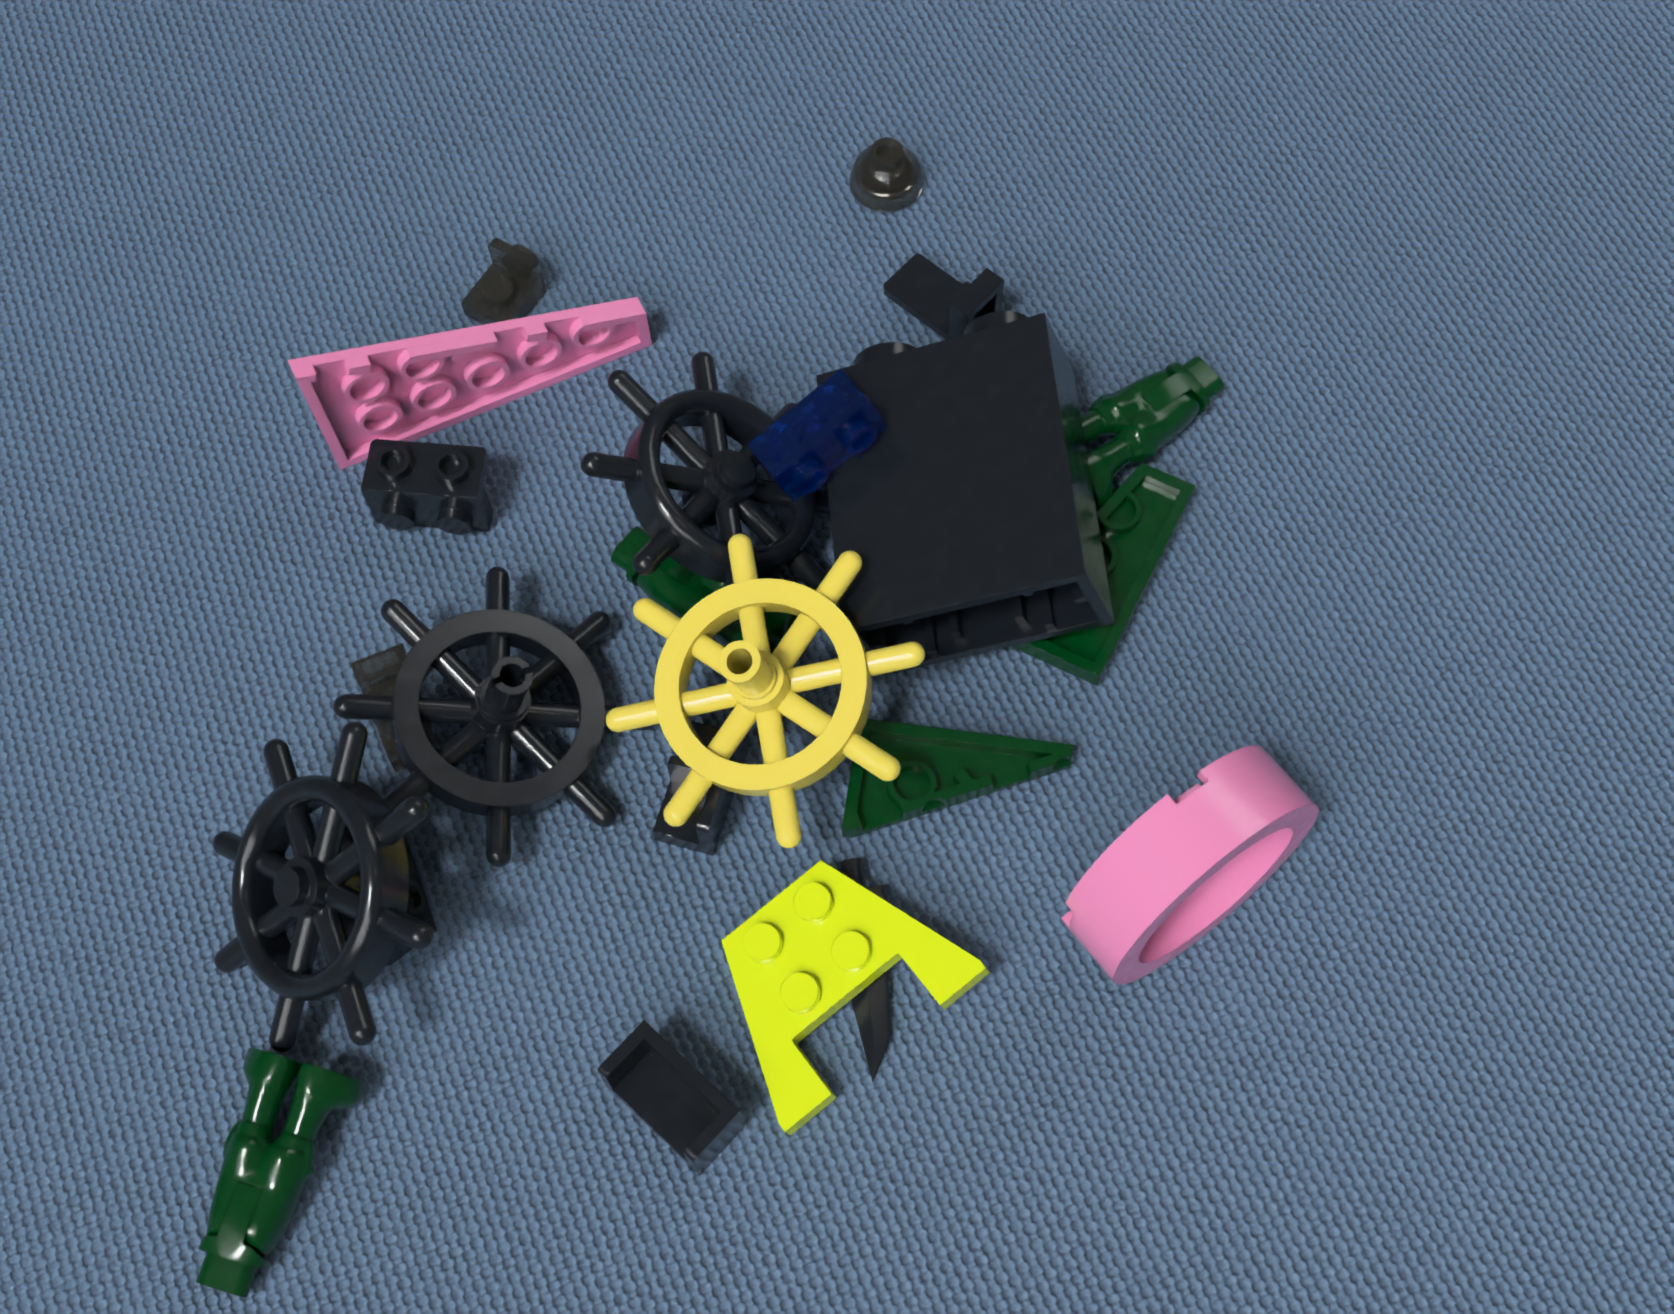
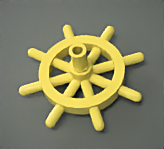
[606,534,925,848]

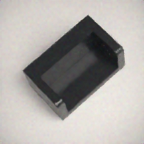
[597,1020,745,1176]

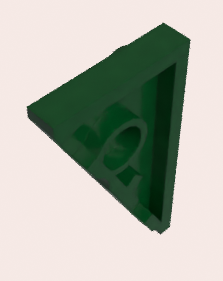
[842,719,1073,838]

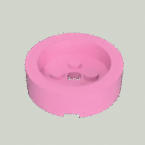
[1061,745,1319,985]

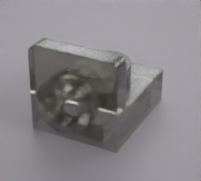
[461,237,547,324]

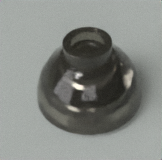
[850,137,924,212]

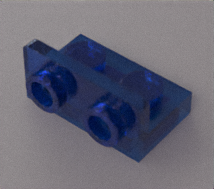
[747,368,888,503]

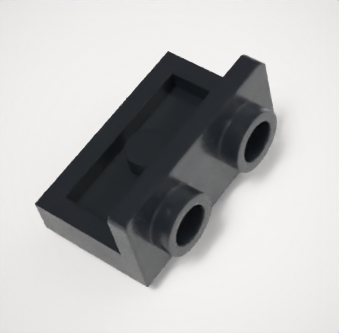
[360,439,493,535]

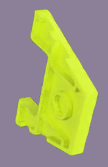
[721,860,990,1135]

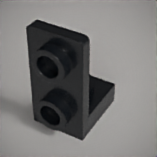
[884,254,1004,340]

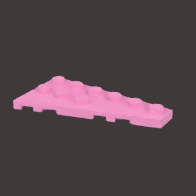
[288,297,652,470]

